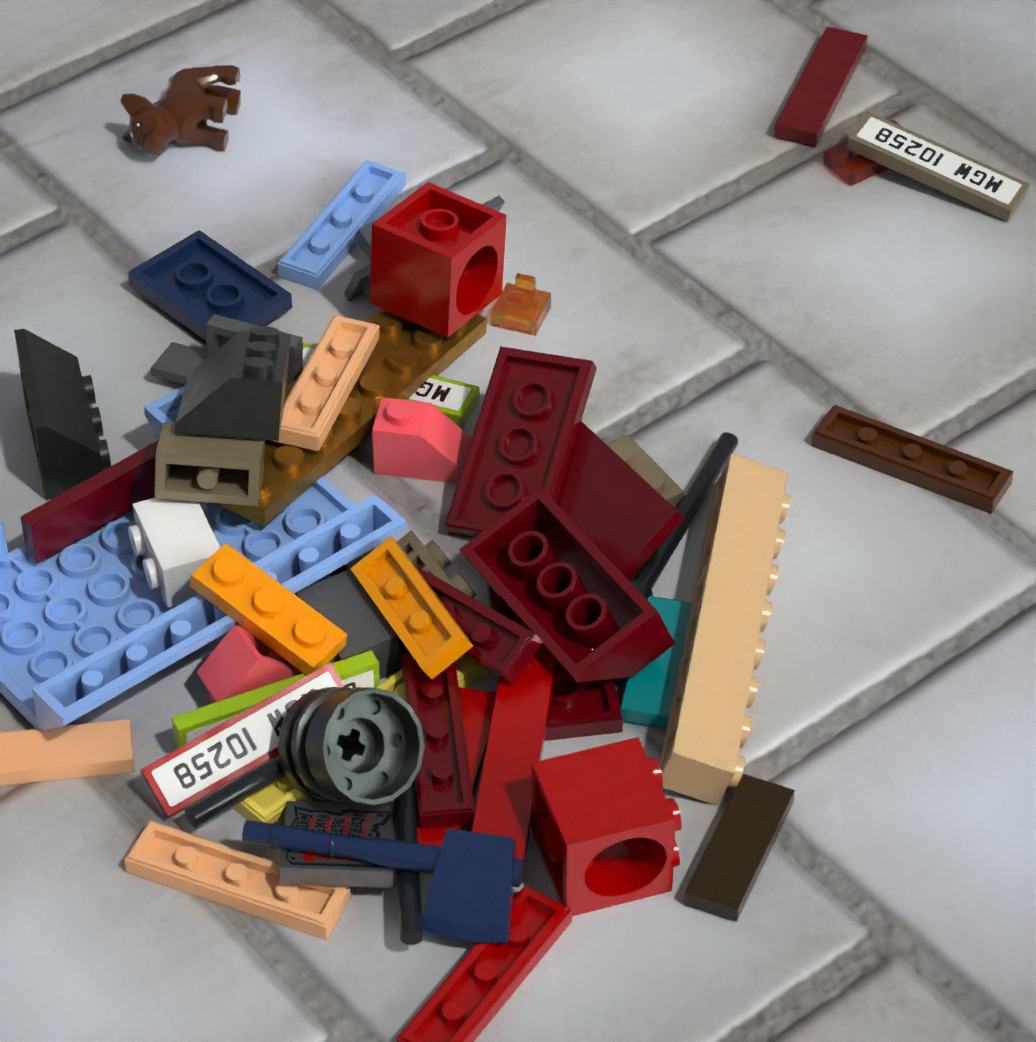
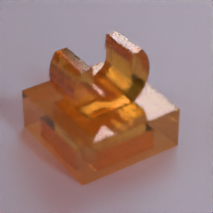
[491,273,551,336]

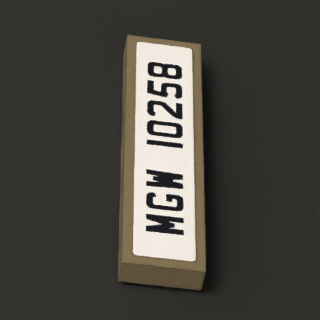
[846,112,1029,222]

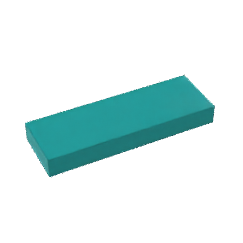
[620,596,692,729]

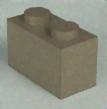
[155,423,265,507]

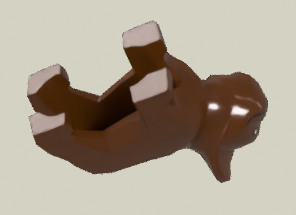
[120,65,241,155]

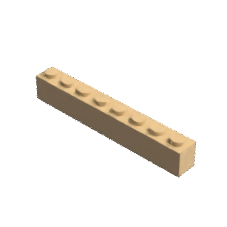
[659,453,791,806]

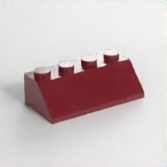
[459,486,675,683]

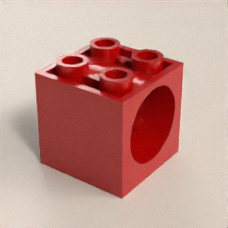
[370,182,507,338]
[532,737,682,916]

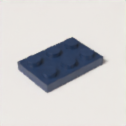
[128,230,292,341]

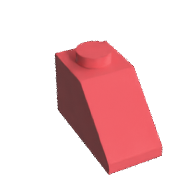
[372,397,472,484]
[197,625,303,703]

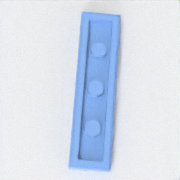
[277,160,406,290]

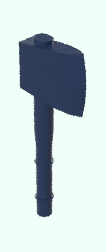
[242,820,524,943]

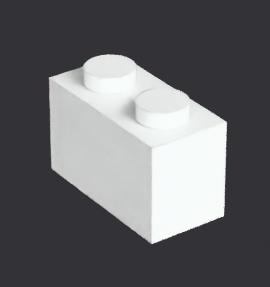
[128,498,220,607]

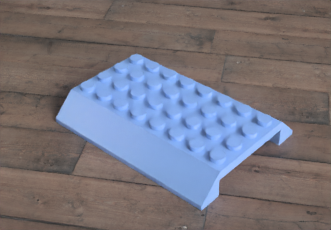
[0,385,407,731]

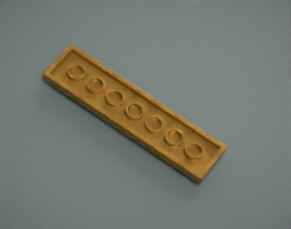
[215,308,487,527]

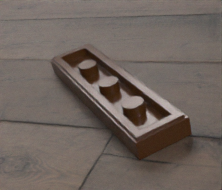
[811,405,1013,514]

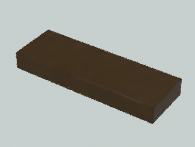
[684,774,795,922]

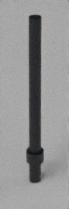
[629,432,738,599]

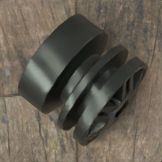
[278,687,425,805]

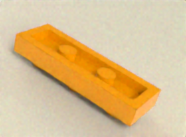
[350,536,473,679]
[190,543,348,675]

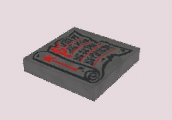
[280,801,396,888]

